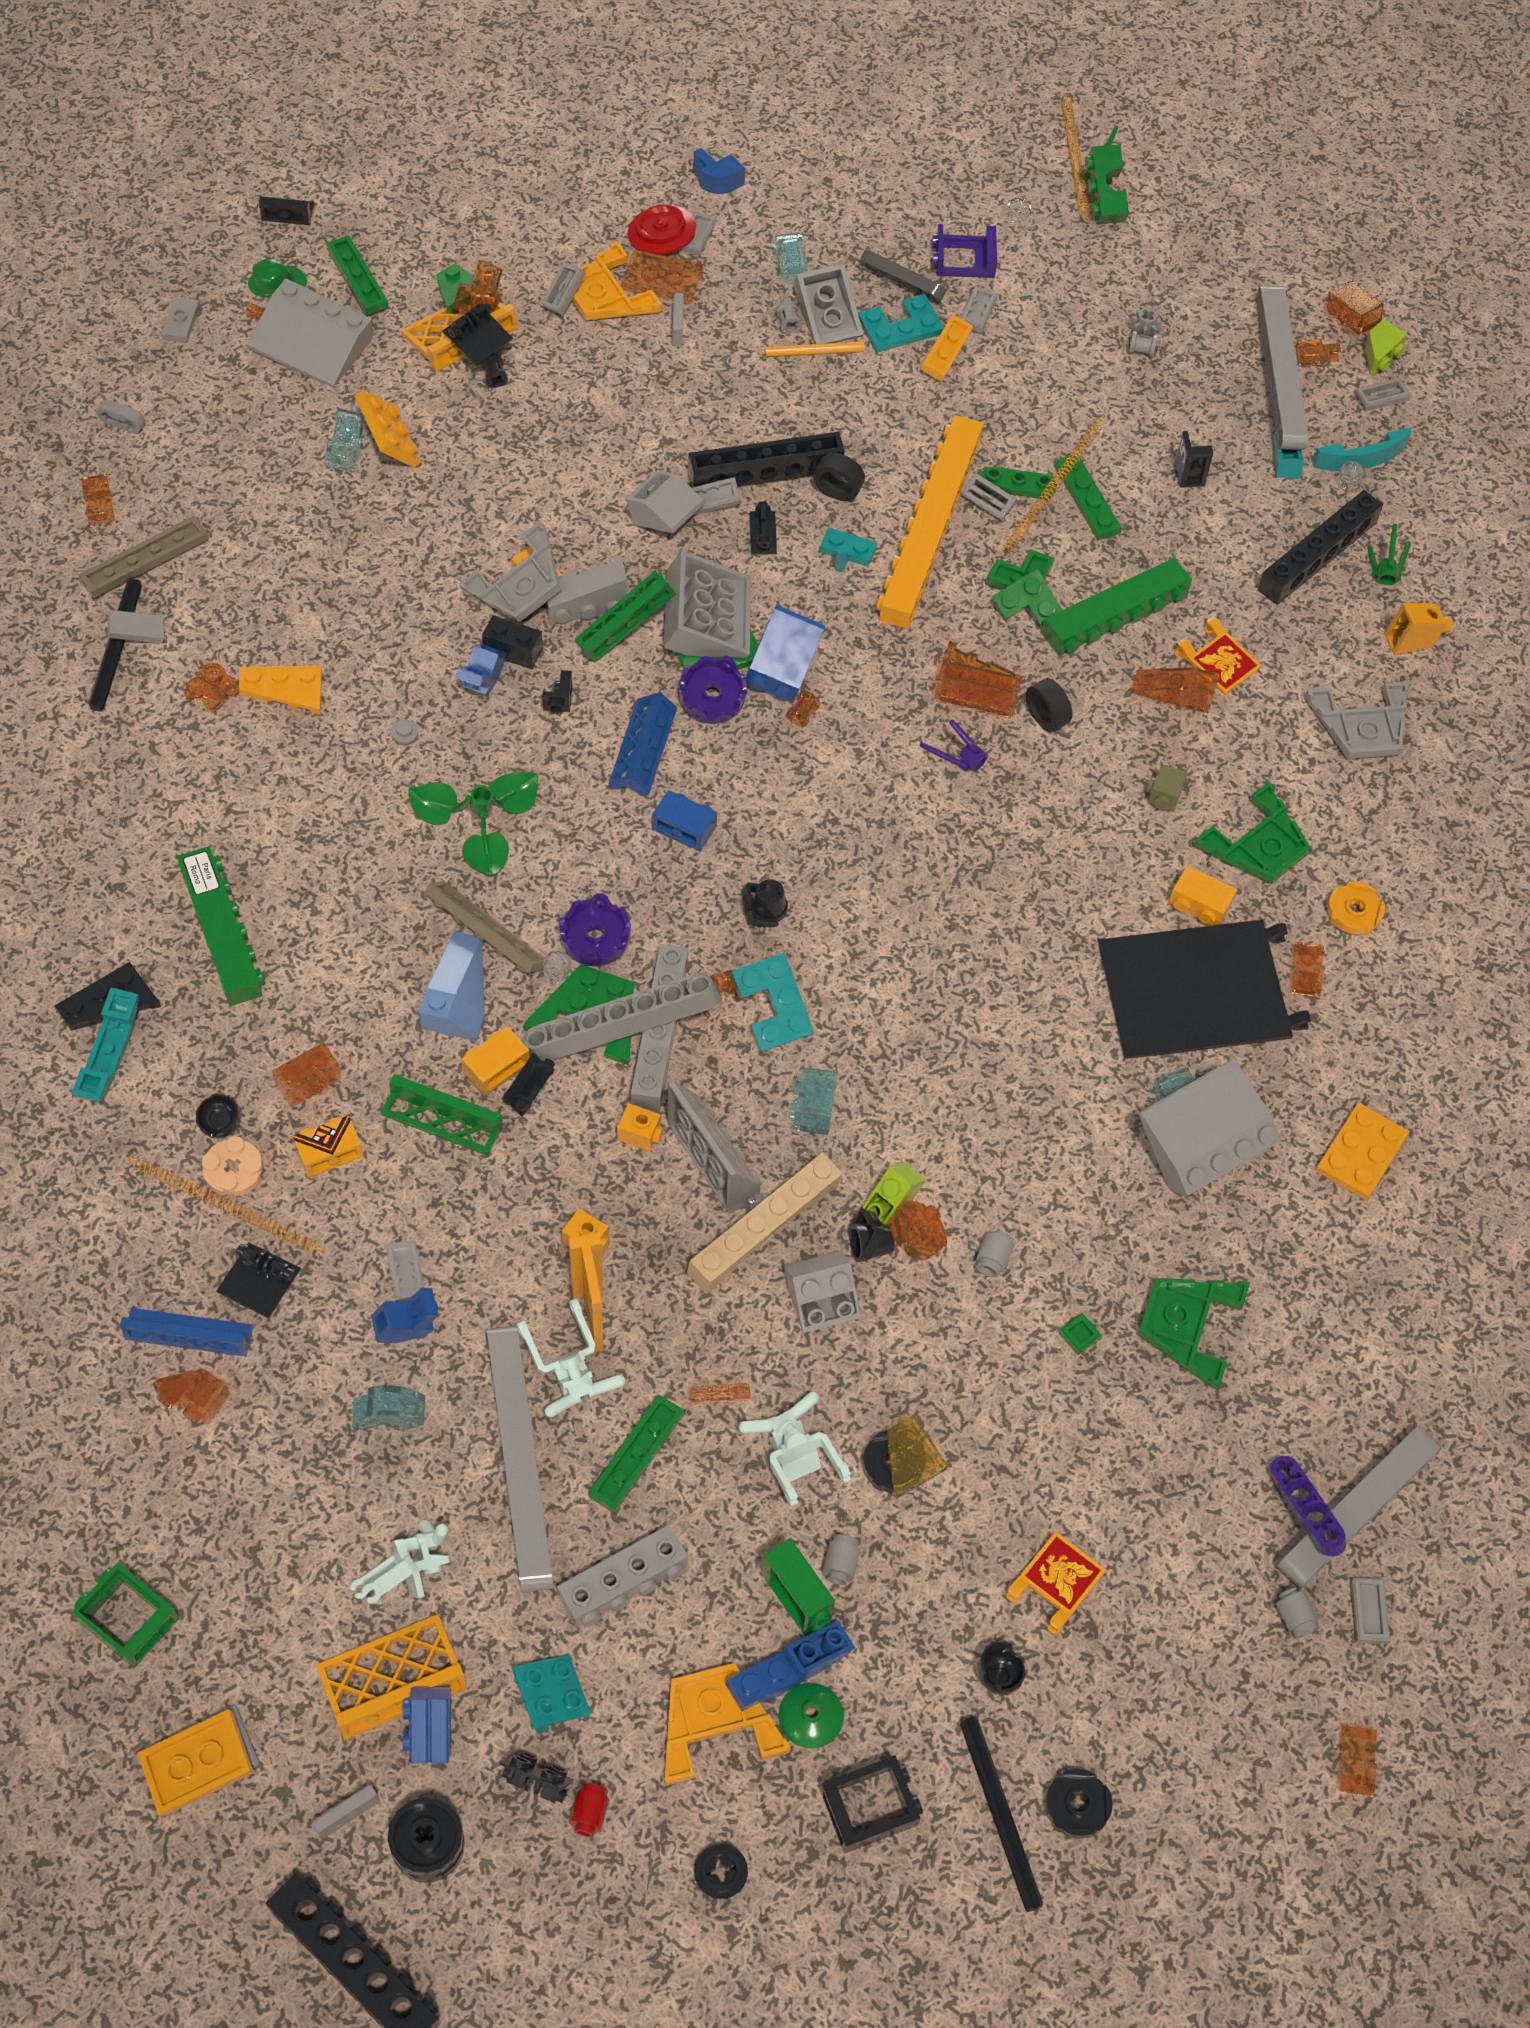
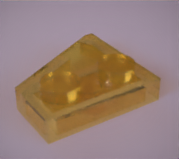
[887,1415,948,1499]

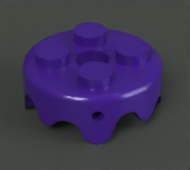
[679,656,747,724]
[560,893,631,966]

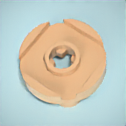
[202,1136,263,1196]

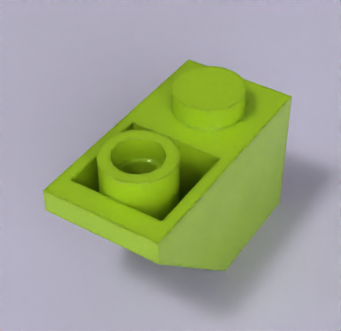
[1364,319,1407,377]
[862,1162,926,1224]

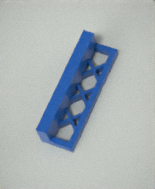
[608,692,677,796]
[120,1308,253,1357]

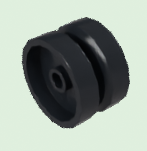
[387,1797,465,1883]

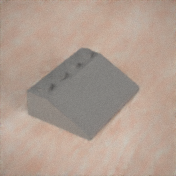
[247,279,373,388]
[664,550,751,658]
[1138,1059,1281,1196]
[668,1081,762,1214]

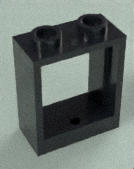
[820,1755,923,1854]

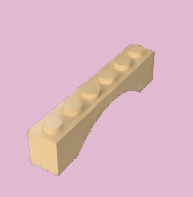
[686,1152,843,1294]

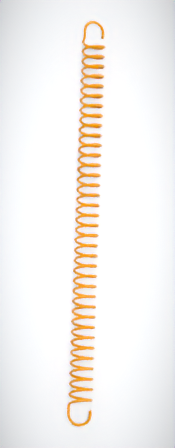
[1062,92,1090,223]
[1002,415,1105,558]
[127,1157,324,1252]

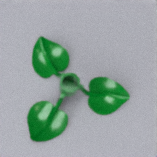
[408,772,539,876]

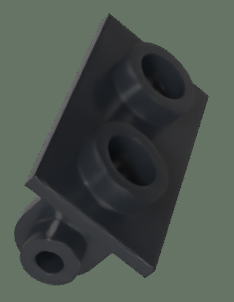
[750,501,777,554]
[503,1053,555,1117]

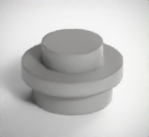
[391,720,418,745]

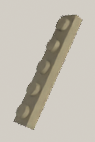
[78,516,209,598]
[424,881,548,973]

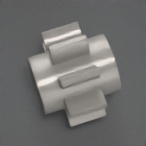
[1130,308,1162,337]

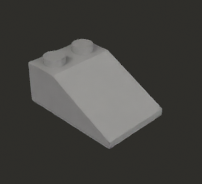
[793,263,864,344]

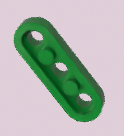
[980,467,1057,499]

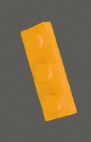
[920,314,974,382]

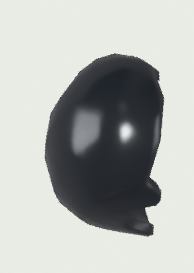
[196,1093,241,1138]
[977,1641,1026,1696]

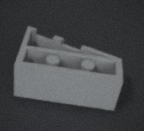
[545,554,627,623]

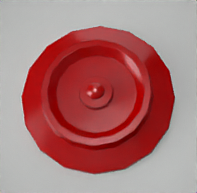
[627,205,697,255]

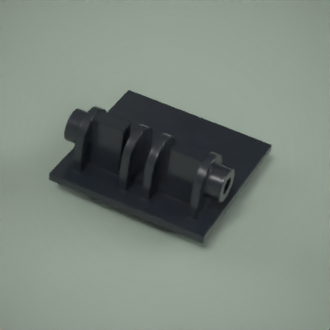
[442,302,513,366]
[216,1242,301,1319]
[499,1751,574,1804]

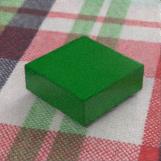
[1059,1313,1102,1355]

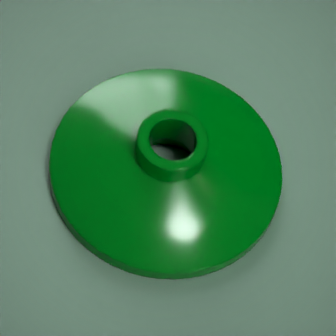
[779,1683,844,1749]

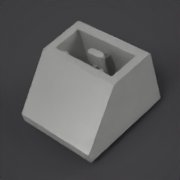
[626,470,704,533]
[784,1251,861,1333]

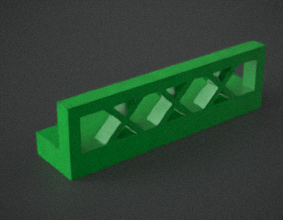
[575,570,676,663]
[381,1074,503,1156]

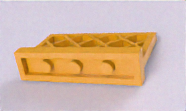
[401,291,518,372]
[569,1233,604,1353]
[316,1614,467,1741]

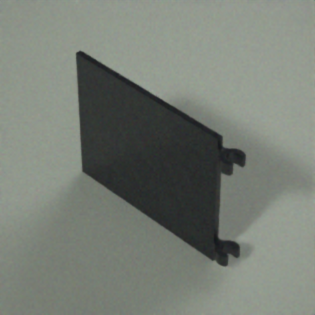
[1097,919,1311,1059]

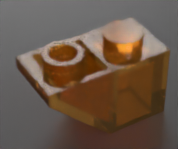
[153,1369,230,1425]

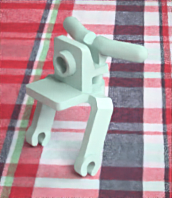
[516,1298,625,1417]
[739,1392,851,1506]
[349,1520,450,1603]

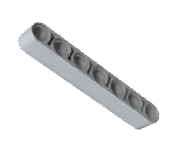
[523,972,721,1061]
[1277,1426,1442,1589]

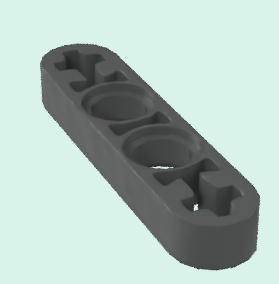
[859,250,947,302]

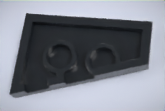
[54,962,161,1031]

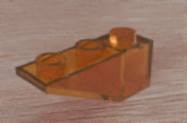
[1131,667,1220,714]

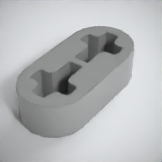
[96,400,145,434]

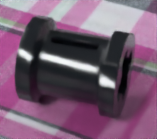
[481,354,508,388]

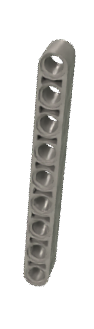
[1257,286,1308,450]
[487,1325,554,1593]

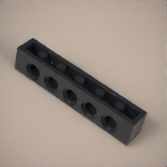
[688,431,845,488]
[1258,490,1383,605]
[265,1873,440,2028]

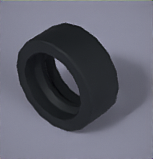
[813,453,865,501]
[1025,678,1072,732]

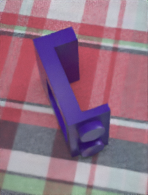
[932,224,997,278]

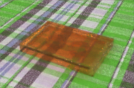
[621,250,704,304]

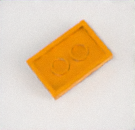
[355,390,422,468]
[1316,1102,1410,1201]
[138,1709,254,1817]

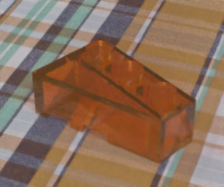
[934,641,1022,718]

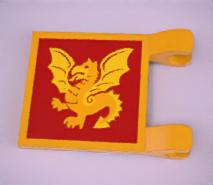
[1175,617,1262,695]
[1006,1531,1106,1635]

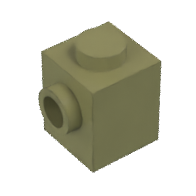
[1146,764,1188,812]

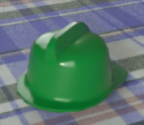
[248,258,308,297]

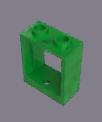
[762,1538,835,1637]
[72,1562,179,1669]

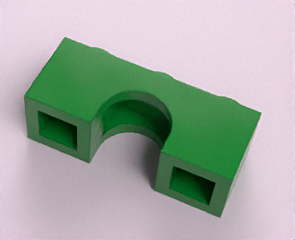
[1085,144,1129,224]

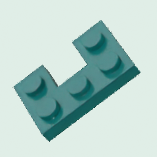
[858,294,944,353]
[730,952,815,1053]

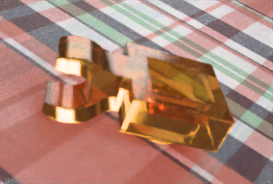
[1296,339,1341,365]

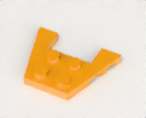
[564,241,662,320]
[664,1663,791,1786]

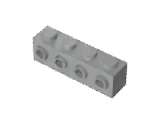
[557,1525,688,1628]

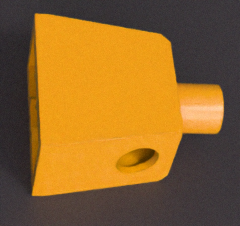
[1384,603,1453,655]

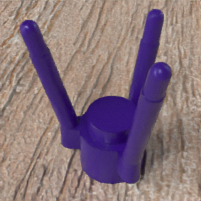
[920,720,988,772]

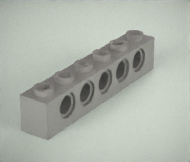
[631,944,688,1114]

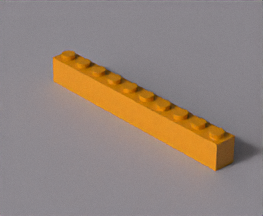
[876,415,984,629]

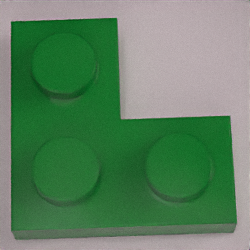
[986,549,1055,590]
[992,568,1062,628]

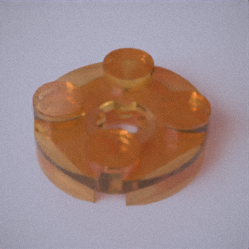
[890,1201,947,1260]

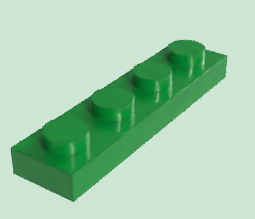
[327,235,389,316]
[1054,453,1122,541]
[588,1394,685,1514]

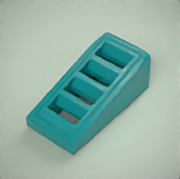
[1272,433,1304,478]

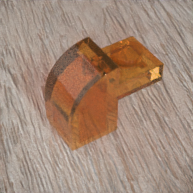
[453,260,503,314]

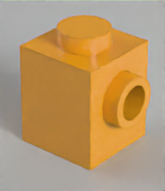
[617,1103,664,1152]
[562,1209,611,1254]

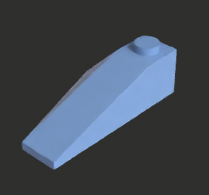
[419,931,485,1041]

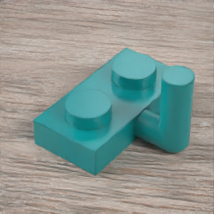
[820,527,877,572]

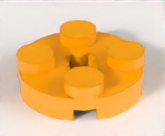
[1327,882,1385,936]

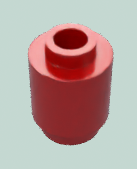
[569,1783,609,1837]

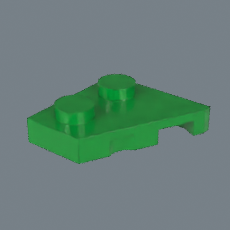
[436,263,487,314]

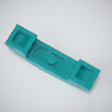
[1312,428,1412,471]
[71,988,139,1103]

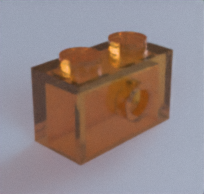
[1327,280,1384,335]
[272,1042,341,1108]

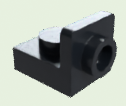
[542,670,573,713]

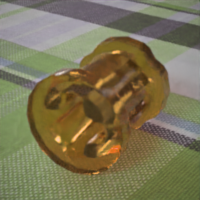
[786,691,820,727]

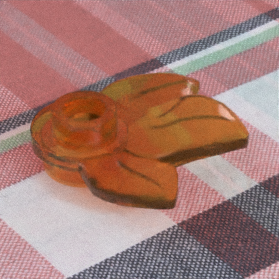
[185,662,239,711]

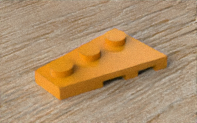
[239,666,322,715]

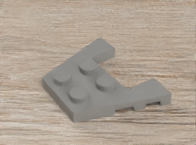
[459,521,561,622]
[1305,681,1409,759]

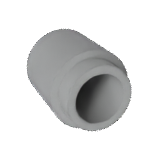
[976,1231,1014,1277]
[822,1534,860,1585]
[1276,1587,1319,1639]

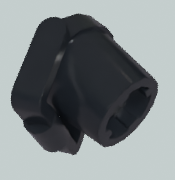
[741,879,788,928]
[848,1208,895,1262]

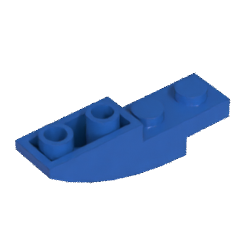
[725,1620,855,1712]

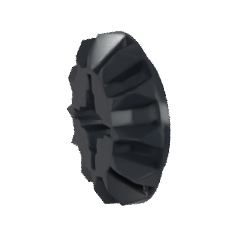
[694,1844,748,1900]

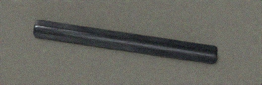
[88,578,142,712]
[960,1716,1043,1912]

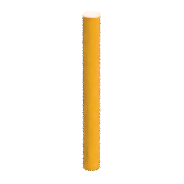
[765,342,864,357]

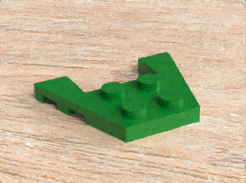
[1194,782,1311,884]
[523,964,634,1065]
[1138,1278,1250,1390]

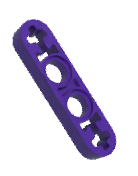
[1270,1456,1346,1556]

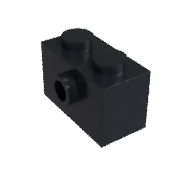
[482,615,543,670]

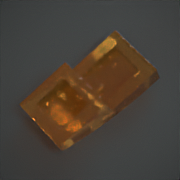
[81,474,115,525]
[1340,1725,1377,1797]

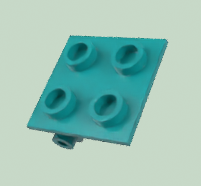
[512,1654,591,1734]

